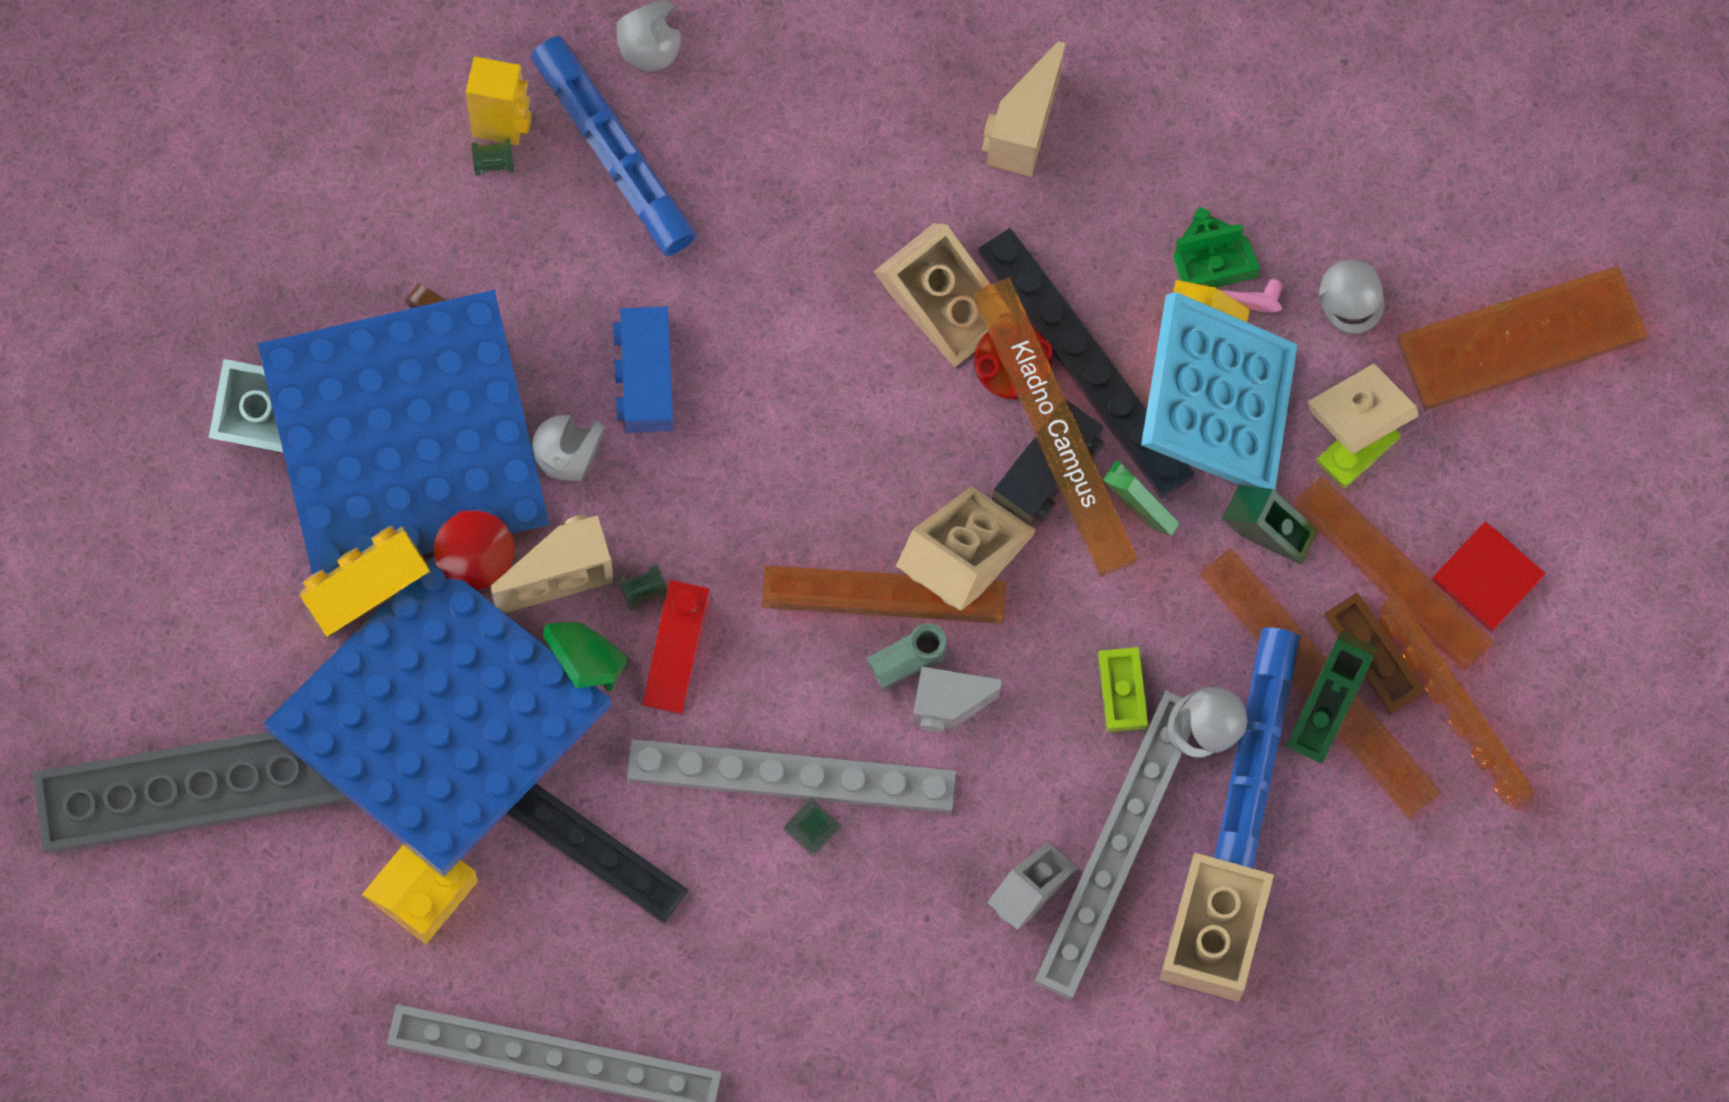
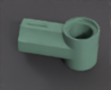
[866,623,946,691]

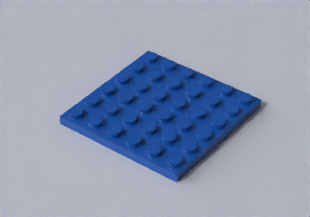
[257,289,550,575]
[264,557,612,877]

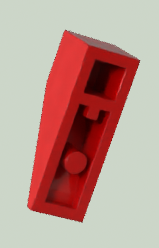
[643,579,710,715]

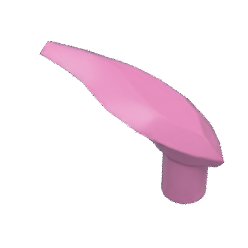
[1220,279,1284,313]

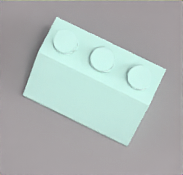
[209,359,283,452]

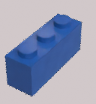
[613,306,673,433]

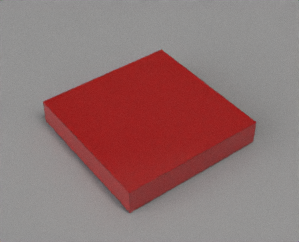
[1432,521,1546,633]

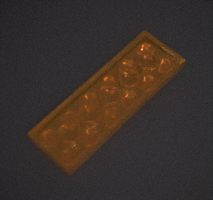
[1396,266,1647,411]

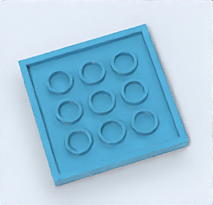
[1141,292,1298,490]

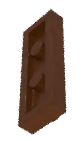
[1324,592,1425,716]

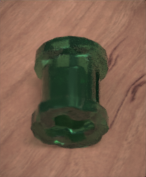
[471,138,514,177]
[618,564,667,612]

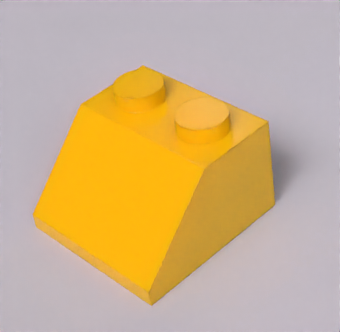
[362,844,478,945]

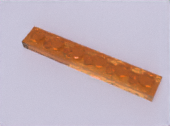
[1292,476,1494,672]
[762,565,1006,624]
[1379,594,1536,811]

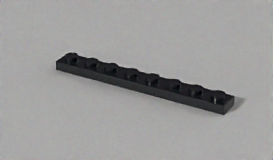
[978,228,1195,499]

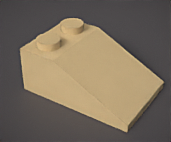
[982,41,1066,177]
[873,223,1016,367]
[896,486,1036,611]
[491,514,614,614]
[1159,852,1274,1002]

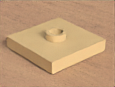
[1307,364,1419,454]

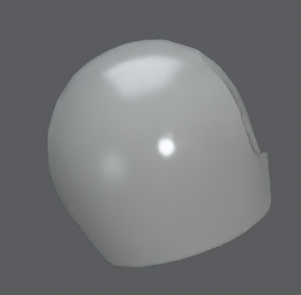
[616,0,682,72]
[1319,259,1384,334]
[531,414,606,481]
[1168,686,1248,757]

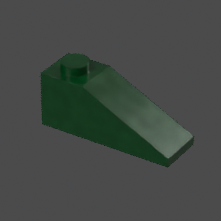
[1285,631,1378,764]

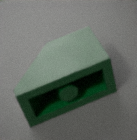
[1222,485,1318,564]

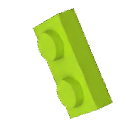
[1316,430,1401,490]
[1098,647,1148,733]

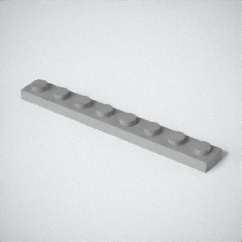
[1034,690,1192,1001]
[627,739,956,813]
[387,1004,722,1102]

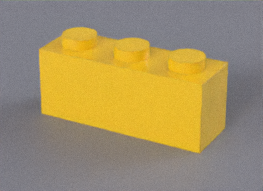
[465,56,532,145]
[300,526,430,637]

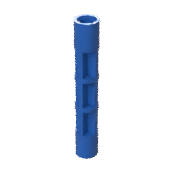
[530,36,697,257]
[1214,627,1301,869]

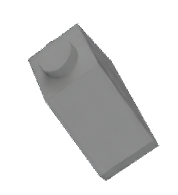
[912,666,1002,733]
[987,842,1078,930]

